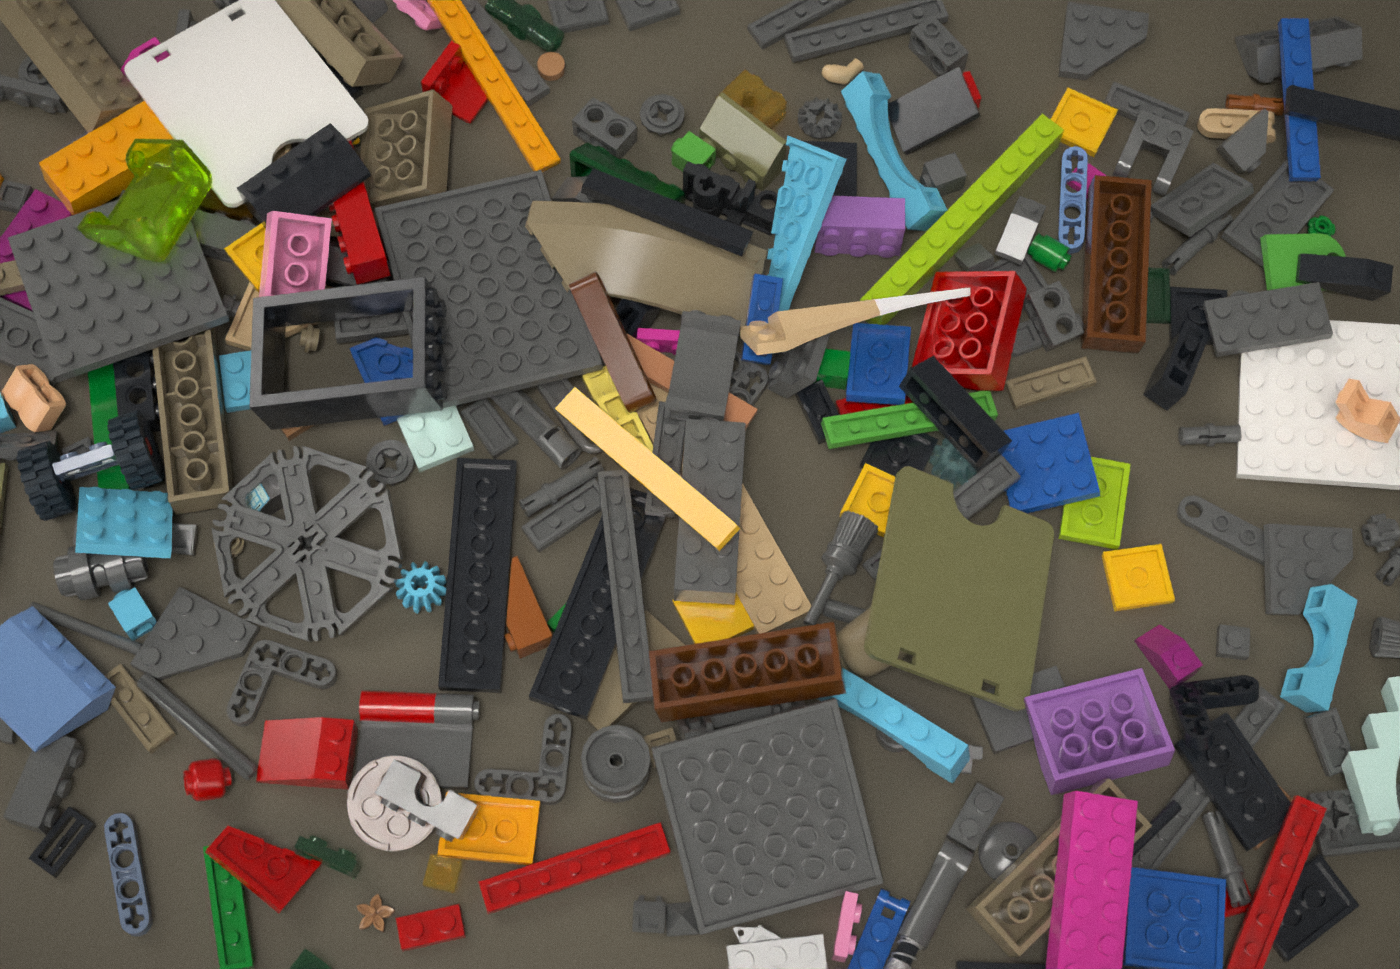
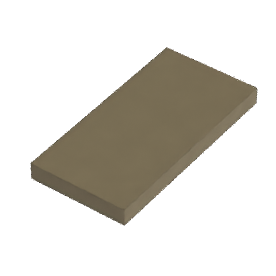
[584,610,685,731]

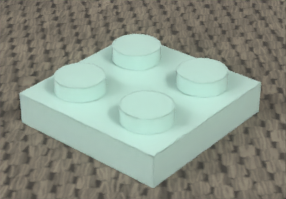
[397,406,474,473]

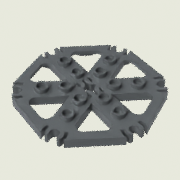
[211,446,403,642]

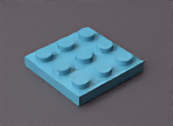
[75,487,172,558]

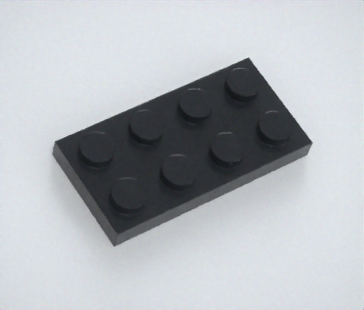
[1174,712,1291,852]

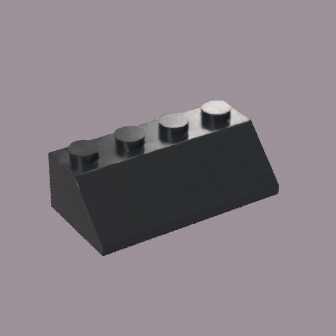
[237,123,371,228]

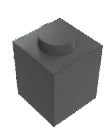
[920,152,967,197]

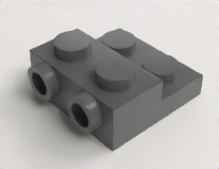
[767,332,831,399]

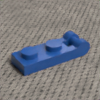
[848,888,911,969]

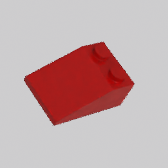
[256,717,358,790]

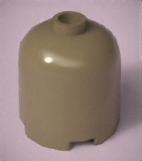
[838,607,909,678]

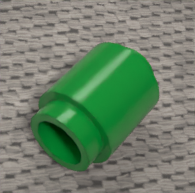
[1027,234,1072,273]

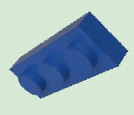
[741,274,783,365]

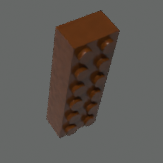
[1081,175,1152,353]
[649,622,846,723]

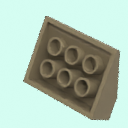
[360,90,452,210]

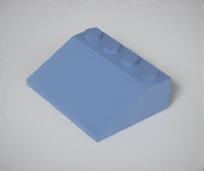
[0,606,116,752]

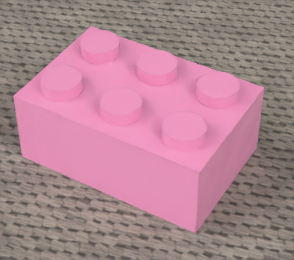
[259,211,332,297]

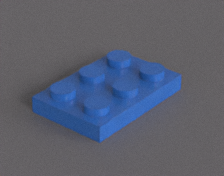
[846,323,911,405]

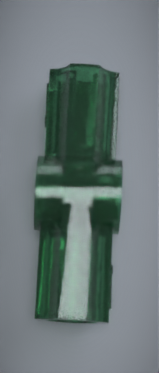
[485,0,564,52]

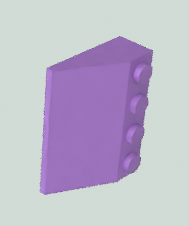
[1024,668,1175,795]

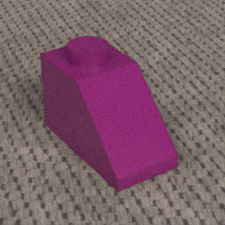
[1134,624,1203,690]

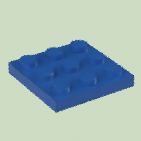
[1002,413,1100,513]
[1123,867,1226,969]

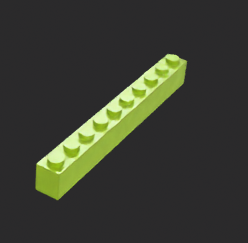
[860,113,1064,325]

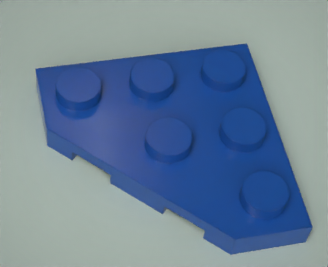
[349,337,413,426]

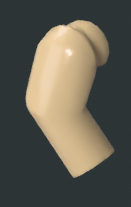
[822,59,864,85]

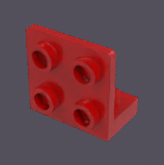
[421,41,488,124]

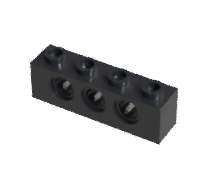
[113,349,161,432]

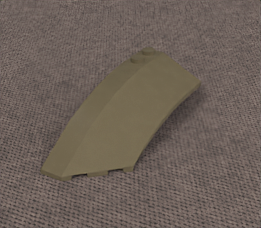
[525,201,767,337]

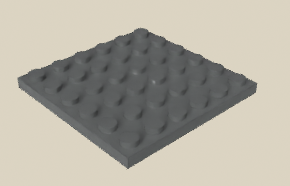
[8,180,229,382]
[651,698,883,935]

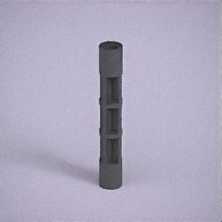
[490,390,582,470]

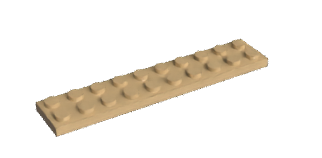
[634,383,811,634]

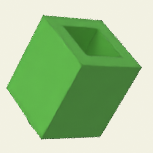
[671,131,716,172]

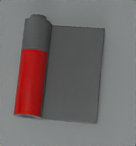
[355,690,480,789]

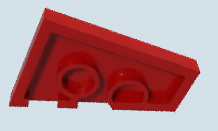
[205,825,322,913]

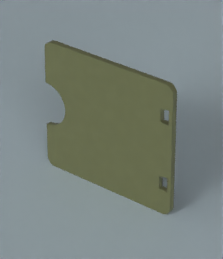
[864,466,1054,711]

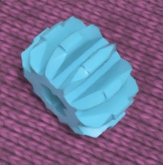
[395,561,447,614]

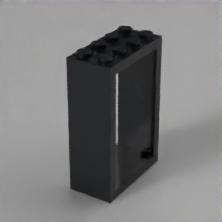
[249,277,447,430]

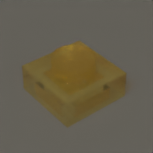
[422,854,462,894]

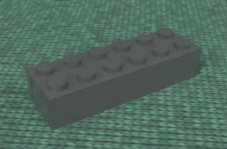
[674,419,746,605]

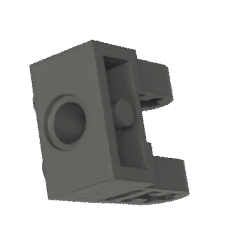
[1113,109,1194,196]

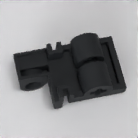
[683,161,778,236]

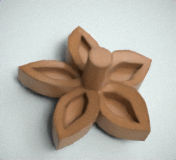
[356,894,395,932]

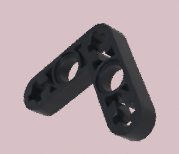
[1170,675,1259,750]

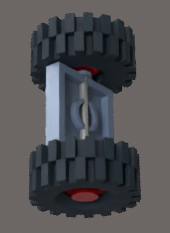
[16,410,165,521]

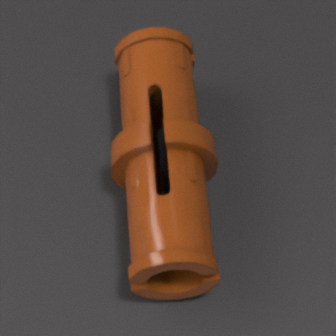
[1225,94,1284,116]

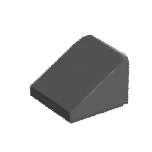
[353,0,388,23]

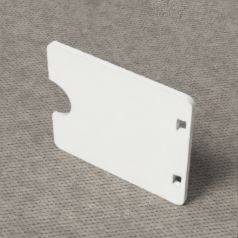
[125,0,368,208]

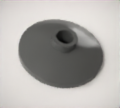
[978,822,1037,880]

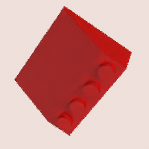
[912,271,1027,391]

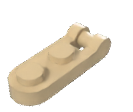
[1197,108,1276,143]

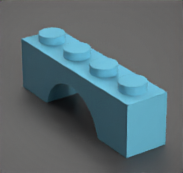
[1280,584,1358,713]

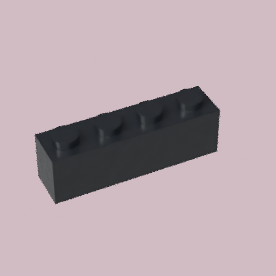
[899,356,1012,471]

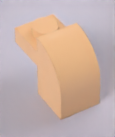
[1336,379,1400,443]

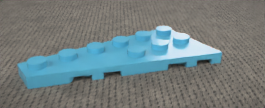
[767,135,847,311]

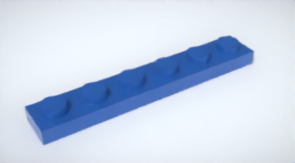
[1278,18,1321,181]

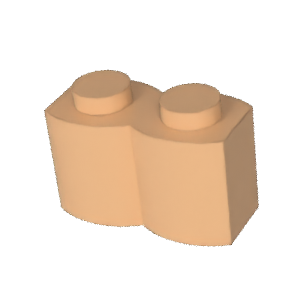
[2,364,66,432]

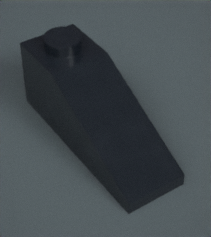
[1295,253,1394,301]
[1143,318,1210,410]

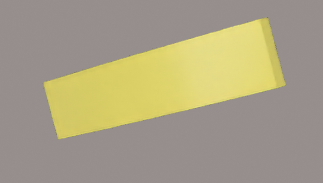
[582,365,653,452]

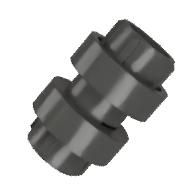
[53,546,149,601]

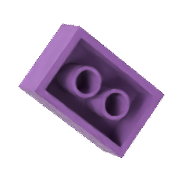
[815,196,905,258]

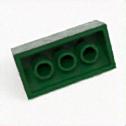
[569,143,685,204]

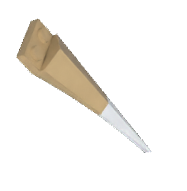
[740,287,971,355]

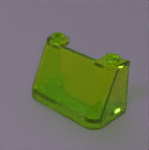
[77,139,212,262]

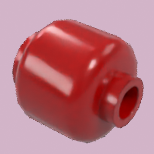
[183,758,231,802]

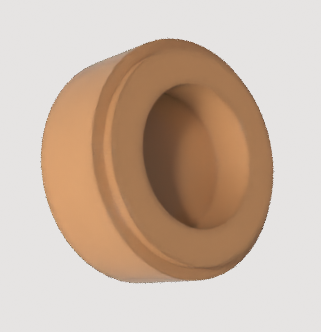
[537,52,565,81]

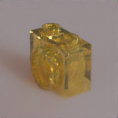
[715,70,787,130]

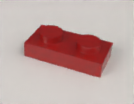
[396,904,466,952]

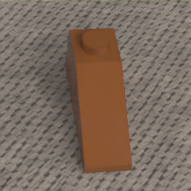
[504,556,552,659]

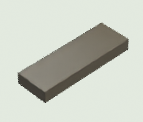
[1004,356,1097,410]
[104,663,176,754]

